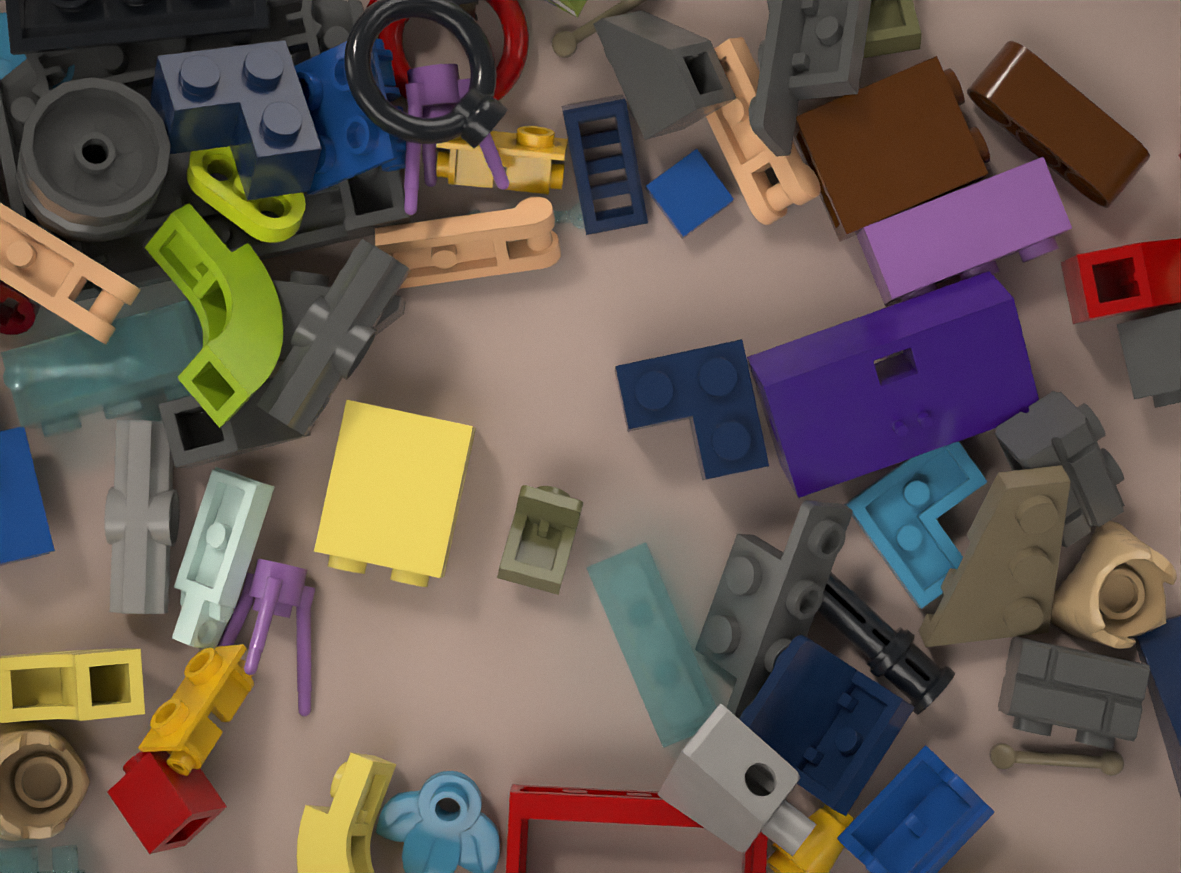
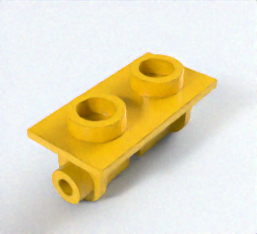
[436,126,568,195]
[138,644,254,776]

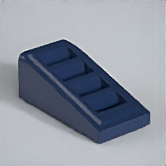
[561,95,648,235]

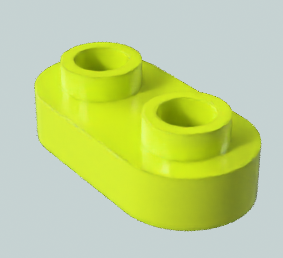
[187,146,306,243]

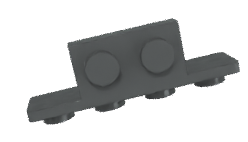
[749,0,872,157]
[695,500,853,718]

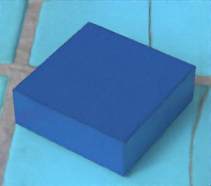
[645,149,734,239]

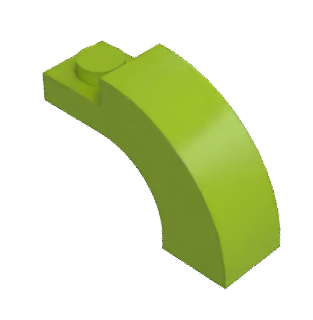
[144,203,283,428]

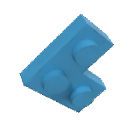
[844,441,988,609]

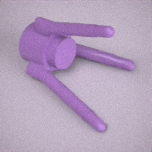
[404,64,509,215]
[217,559,315,716]

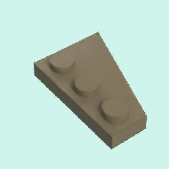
[918,465,1071,647]

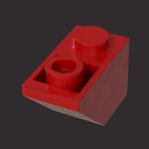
[1061,238,1181,325]

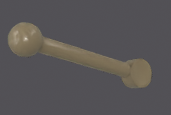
[552,0,647,58]
[989,743,1124,776]

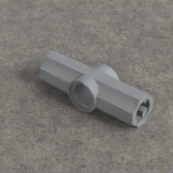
[104,420,179,614]

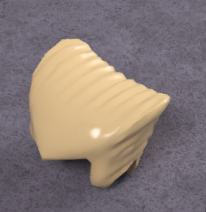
[1050,521,1177,649]
[0,721,91,842]

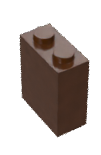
[794,56,990,242]

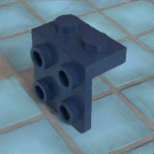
[739,635,915,816]

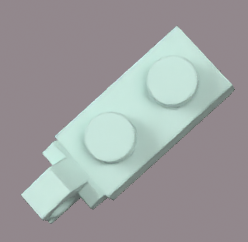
[172,467,275,649]

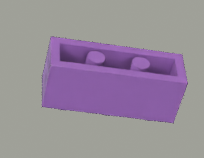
[857,157,1072,305]

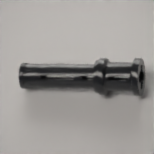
[818,572,955,715]

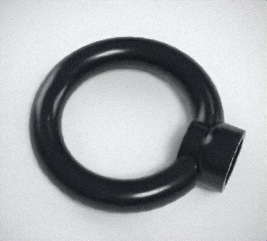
[344,0,508,149]

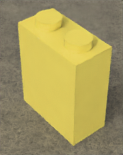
[314,399,476,587]

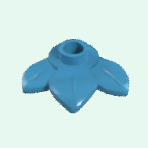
[376,771,501,873]

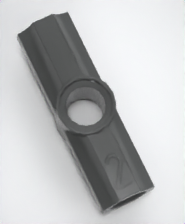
[257,239,411,435]

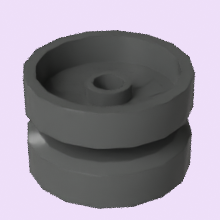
[16,77,170,244]

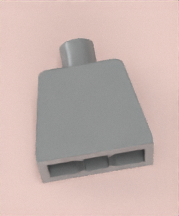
[657,703,817,857]

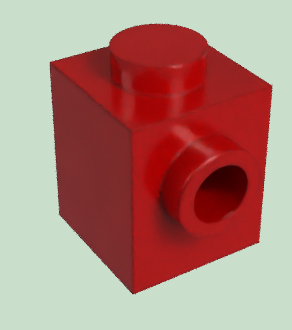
[107,751,227,854]

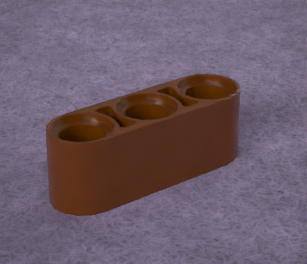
[967,41,1150,208]

